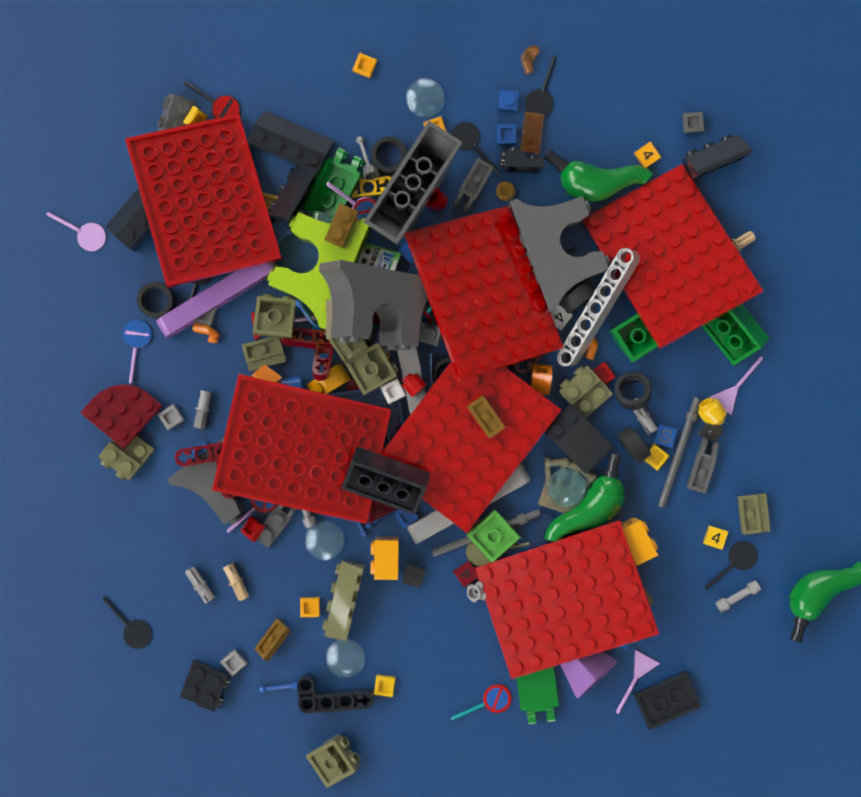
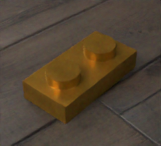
[324,204,358,248]
[467,395,505,439]
[254,618,291,662]

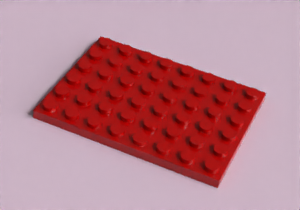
[125,114,281,288]
[582,164,763,349]
[405,206,563,381]
[382,362,561,533]
[212,374,391,524]
[475,520,660,679]

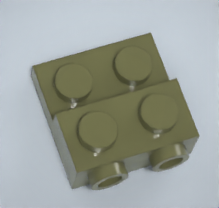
[252,294,296,339]
[346,343,399,395]
[558,365,613,418]
[98,436,155,481]
[306,733,361,788]

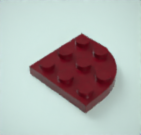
[80,384,163,450]

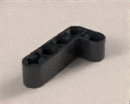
[297,673,374,714]

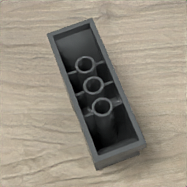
[364,121,463,245]
[508,196,610,313]
[319,260,428,351]
[167,438,245,525]

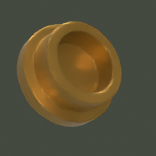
[496,181,515,201]

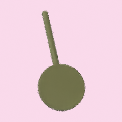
[466,542,530,566]

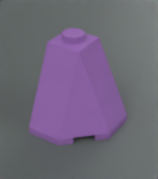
[560,652,618,698]

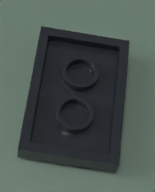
[633,671,701,730]

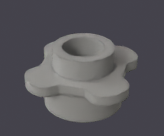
[467,582,487,602]

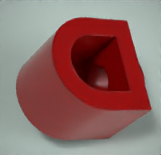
[425,188,448,211]
[402,373,426,397]

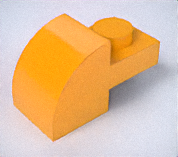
[307,363,351,394]

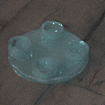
[406,79,444,118]
[548,469,586,507]
[306,521,344,560]
[326,639,365,678]

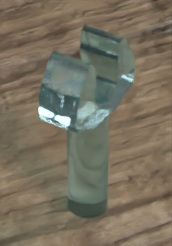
[299,210,332,223]

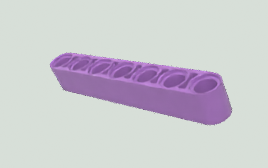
[156,262,278,338]

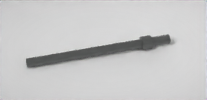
[657,397,701,508]
[432,509,541,557]

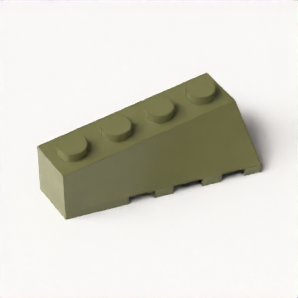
[322,559,365,642]

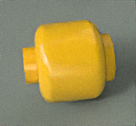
[698,398,727,426]

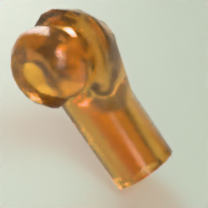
[521,45,539,74]

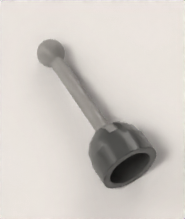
[356,136,379,180]

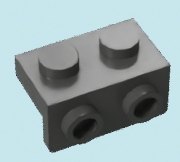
[157,94,195,131]

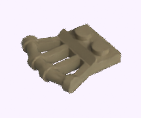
[538,457,597,513]

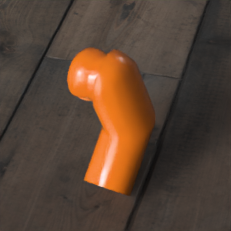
[192,323,220,344]
[585,337,598,360]

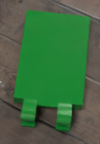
[302,148,365,223]
[516,666,559,725]

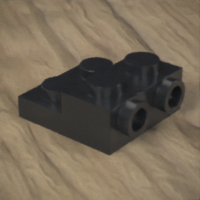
[499,147,544,174]
[180,659,231,712]

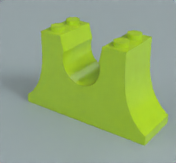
[267,212,371,330]

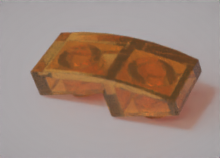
[520,111,544,153]

